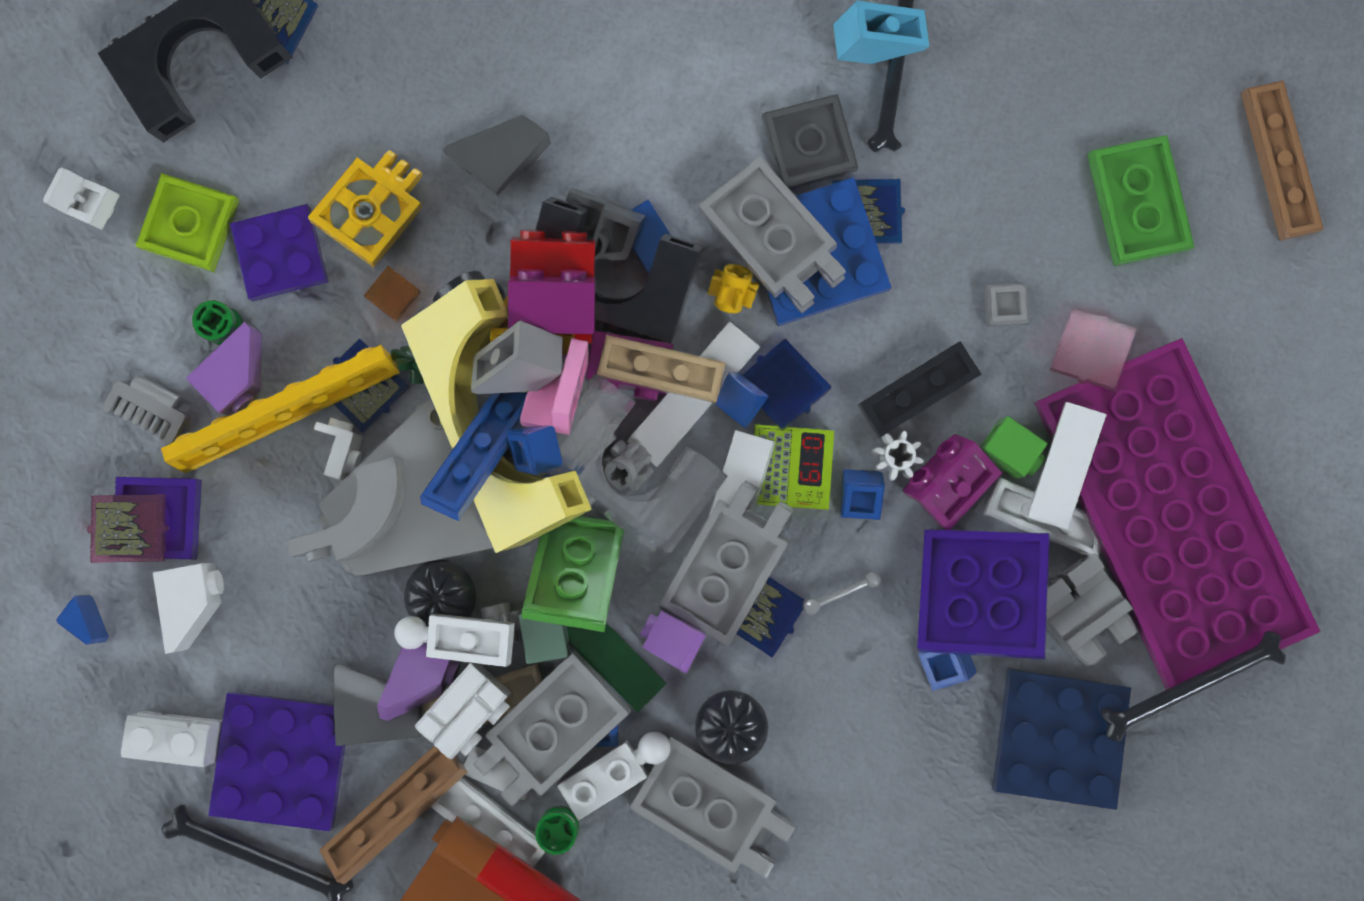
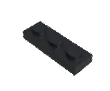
[858,341,982,439]

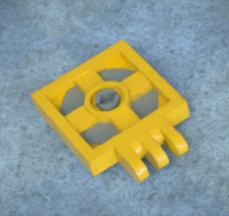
[308,150,423,268]

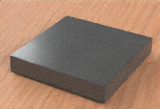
[762,94,858,189]

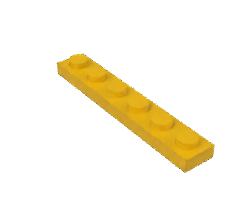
[161,345,400,474]

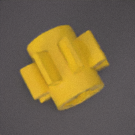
[707,264,759,314]

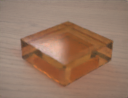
[363,266,421,322]

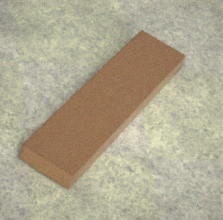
[1241,80,1324,241]
[319,746,468,884]

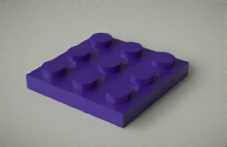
[917,529,1050,660]
[208,692,346,831]

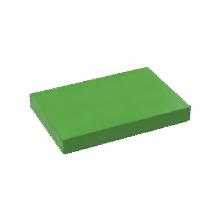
[1087,135,1195,266]
[522,516,625,632]

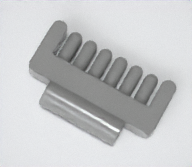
[102,375,189,444]

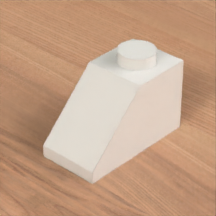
[153,563,224,654]

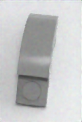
[286,456,406,562]

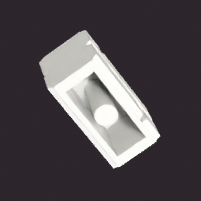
[415,663,511,760]
[121,711,223,767]

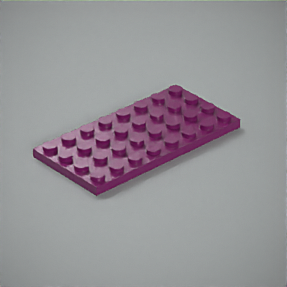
[1033,338,1321,690]

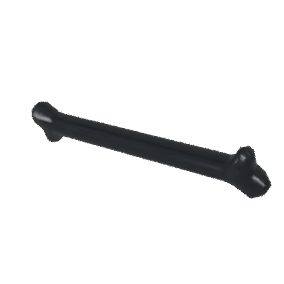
[867,0,914,152]
[1101,631,1286,742]
[161,805,354,901]

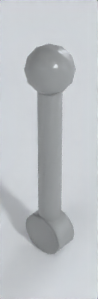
[802,572,881,615]

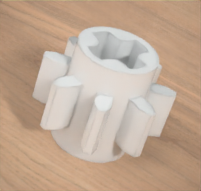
[872,431,924,481]

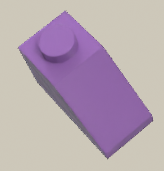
[186,322,262,416]
[640,610,706,674]
[377,643,461,721]

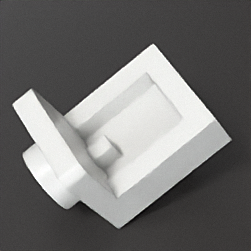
[43,167,120,230]
[314,418,363,480]

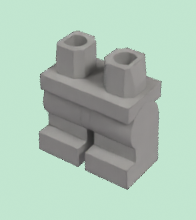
[1047,554,1138,666]

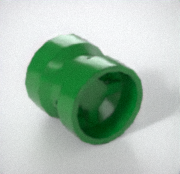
[192,300,244,345]
[535,805,580,855]

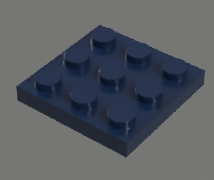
[992,669,1131,810]

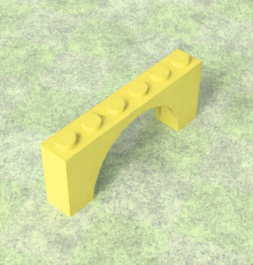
[401,279,592,553]

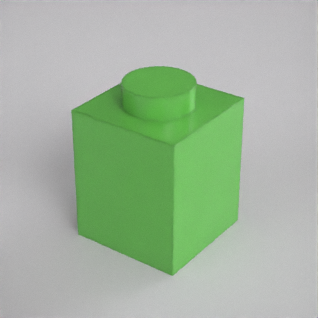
[980,416,1048,479]

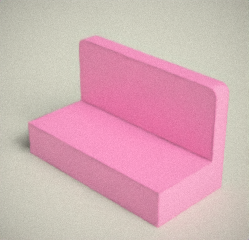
[520,338,588,435]

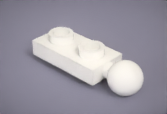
[394,613,515,667]
[557,731,671,821]

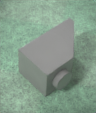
[471,321,564,394]

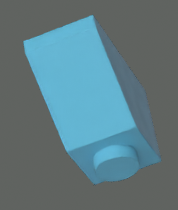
[833,1,929,64]

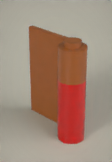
[400,816,580,901]

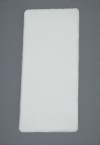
[464,746,530,800]

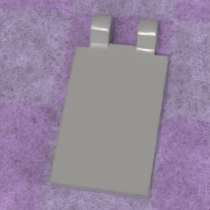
[698,156,846,313]
[659,480,794,646]
[473,650,631,806]
[630,736,795,878]

